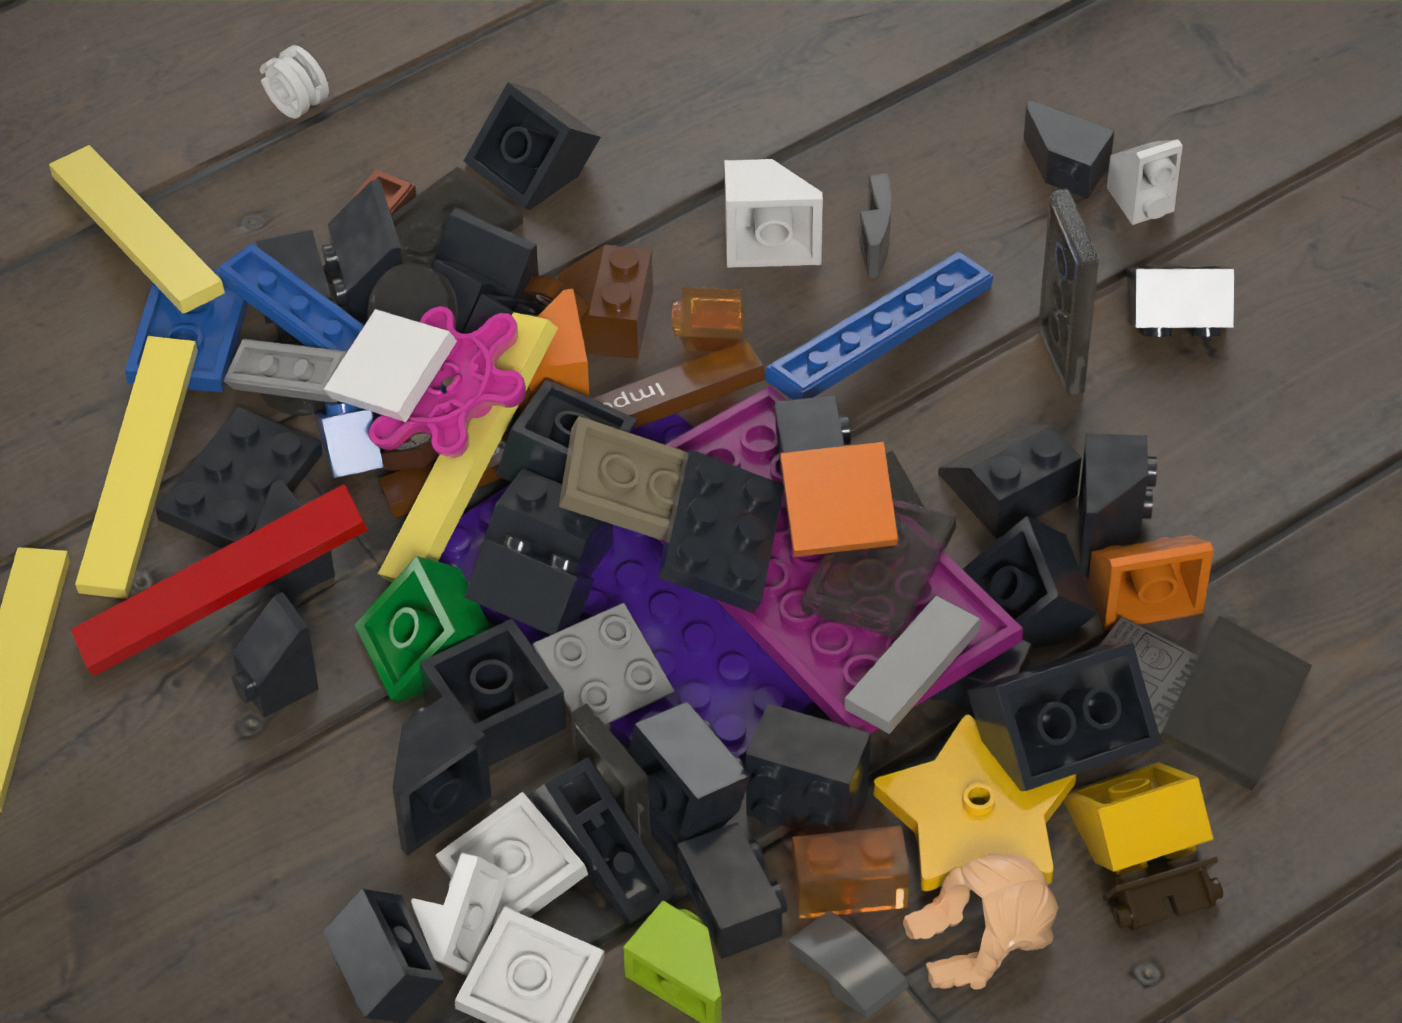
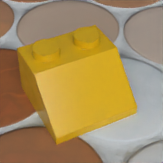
[1063,762,1213,875]

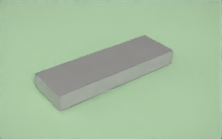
[224,339,347,403]
[845,596,980,734]

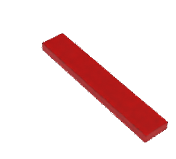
[70,484,368,676]

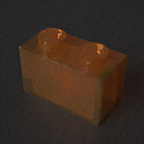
[671,287,745,352]
[792,826,910,919]

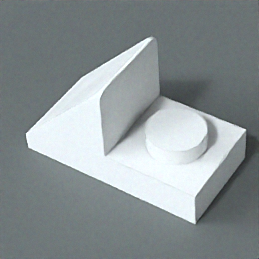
[411,853,509,976]

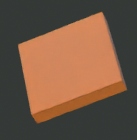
[780,442,898,557]

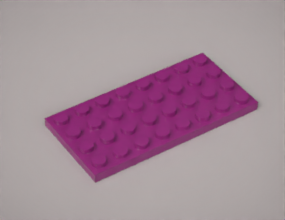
[657,386,1023,733]

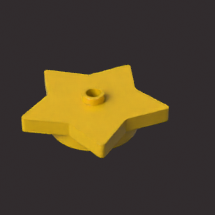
[873,715,1076,892]

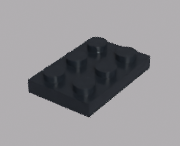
[156,407,323,549]
[657,449,784,614]

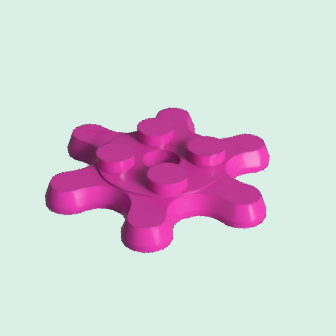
[369,306,526,459]

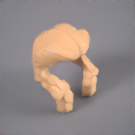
[903,853,1058,989]

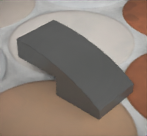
[859,173,892,278]
[788,910,909,1019]

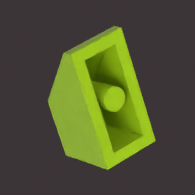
[623,901,722,1023]

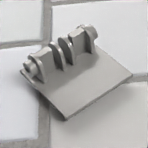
[533,603,675,738]

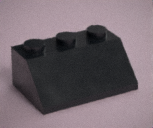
[967,642,1162,791]

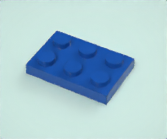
[125,269,249,392]

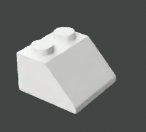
[724,159,823,268]

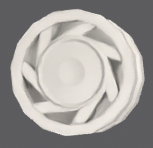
[259,45,329,119]

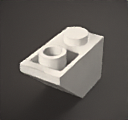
[1107,139,1183,225]

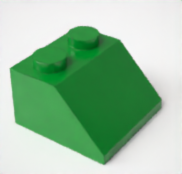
[354,556,491,702]

